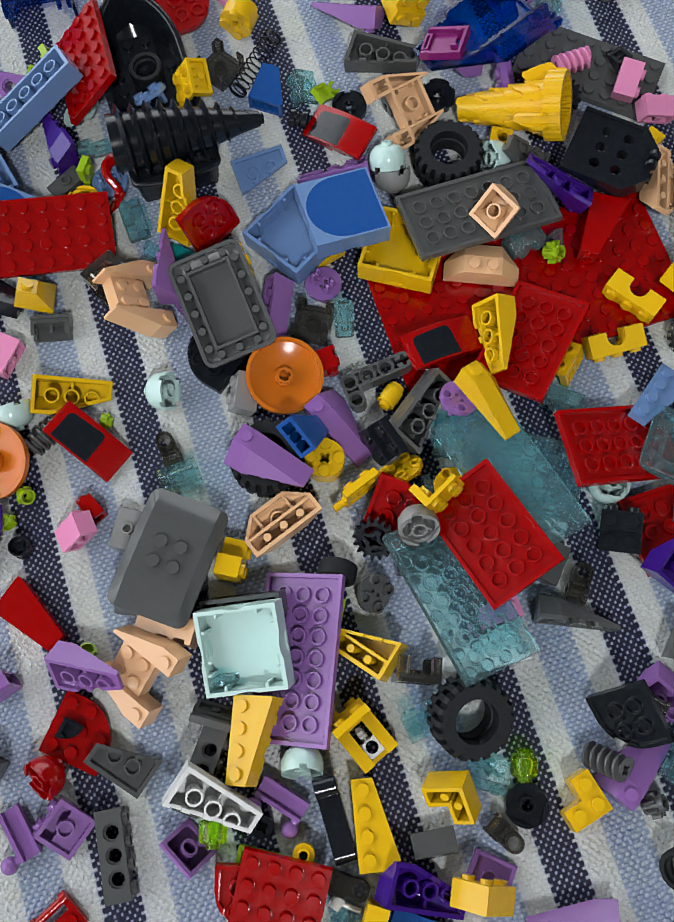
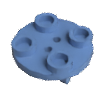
[133,82,168,108]
[92,166,129,200]

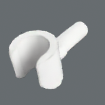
[329,895,361,914]

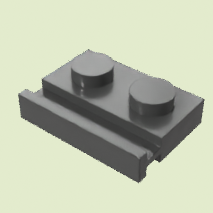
[189,698,233,733]

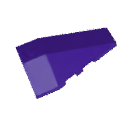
[42,112,79,175]
[526,152,593,214]
[640,538,674,593]
[374,861,465,920]

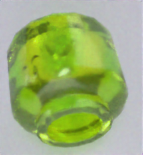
[510,748,539,783]
[198,819,228,850]

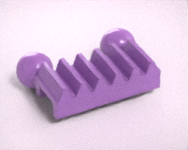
[248,774,311,839]
[0,803,43,876]

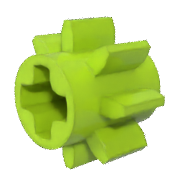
[542,240,566,264]

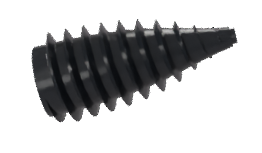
[104,98,264,178]

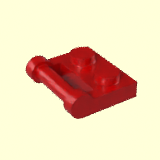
[30,890,90,922]

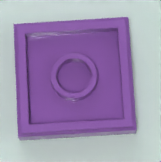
[466,847,518,886]

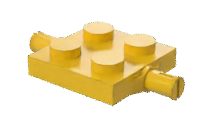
[332,465,390,513]

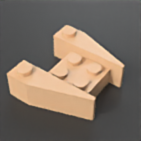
[360,72,444,150]
[92,260,178,338]
[105,625,192,729]

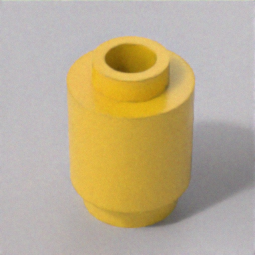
[377,381,404,411]
[292,841,315,862]

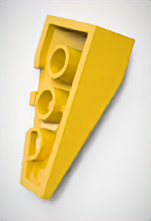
[472,293,516,374]
[454,360,520,441]
[30,374,113,415]

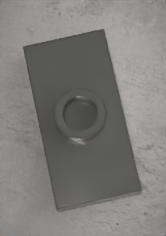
[47,165,83,196]

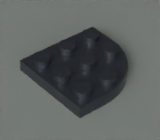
[187,336,249,395]
[586,679,674,749]

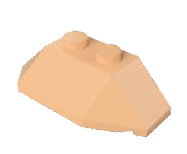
[639,143,674,216]
[443,245,519,287]
[245,491,323,558]

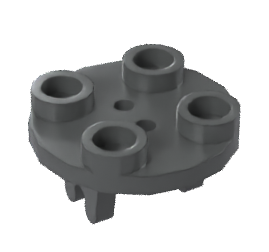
[355,572,394,614]

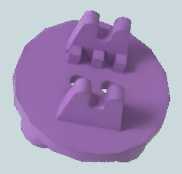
[305,267,342,304]
[439,381,476,416]

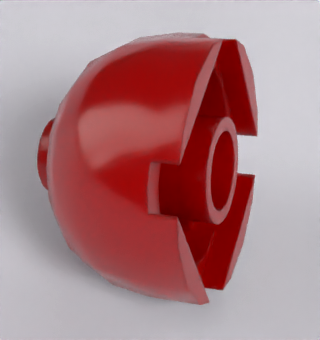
[23,755,66,801]

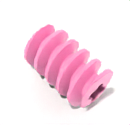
[551,45,592,74]

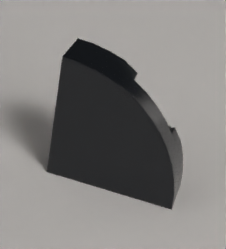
[54,717,86,739]

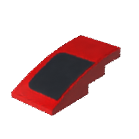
[302,104,378,161]
[399,315,484,371]
[42,400,133,483]

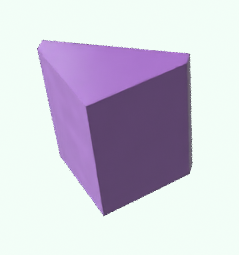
[159,817,218,880]

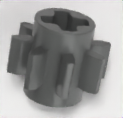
[641,790,669,820]

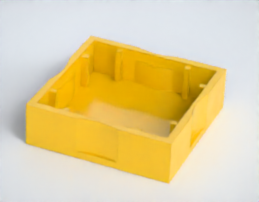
[357,206,441,294]

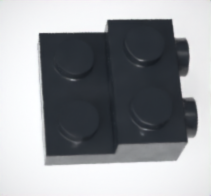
[358,416,408,465]
[598,505,645,555]

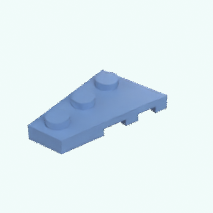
[230,145,287,196]

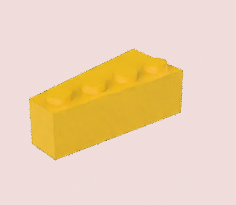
[350,777,402,874]

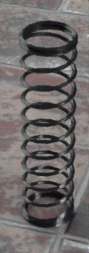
[229,29,281,98]

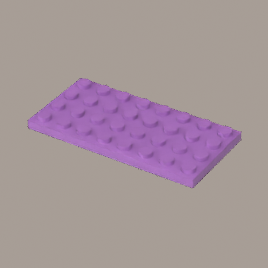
[253,572,346,750]

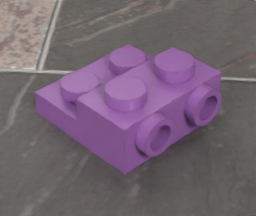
[32,794,95,861]

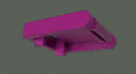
[419,25,471,60]

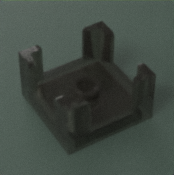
[196,37,245,92]
[80,249,123,307]
[290,296,335,347]
[391,654,443,686]

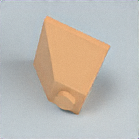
[469,183,521,239]

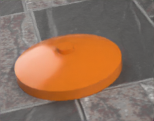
[245,337,324,415]
[0,422,30,500]

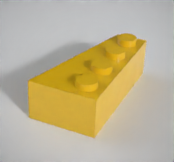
[157,158,196,247]
[225,695,284,787]

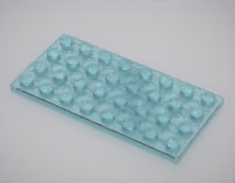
[431,408,592,544]
[382,530,540,688]

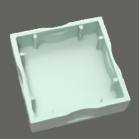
[192,598,295,699]

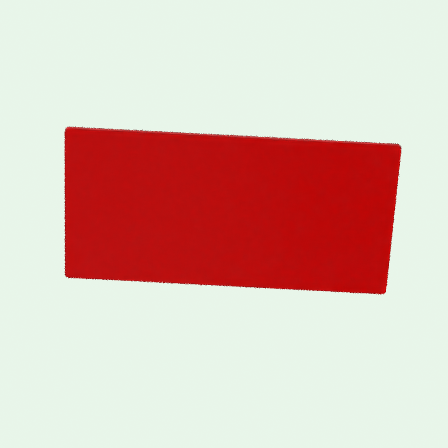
[366,192,674,393]

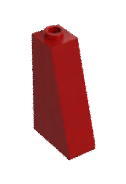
[576,192,629,263]
[0,576,69,652]

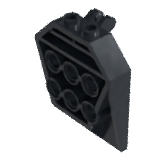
[559,106,662,198]

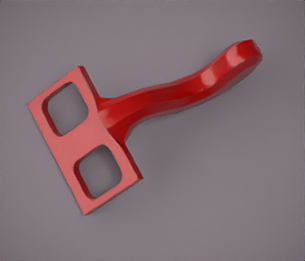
[101,154,125,213]

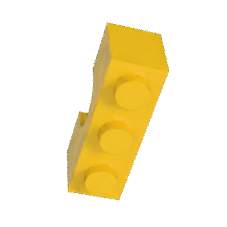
[601,268,666,325]
[581,323,648,363]

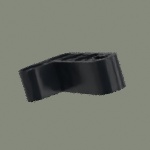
[311,773,358,867]

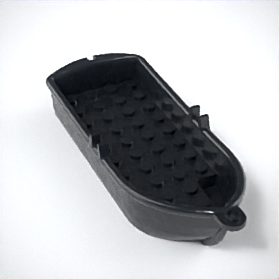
[99,0,221,202]

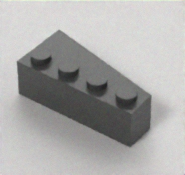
[344,29,422,73]
[389,368,451,454]

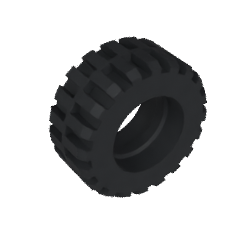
[413,119,484,187]
[230,418,305,498]
[427,672,515,762]

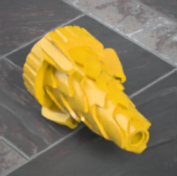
[456,62,572,142]

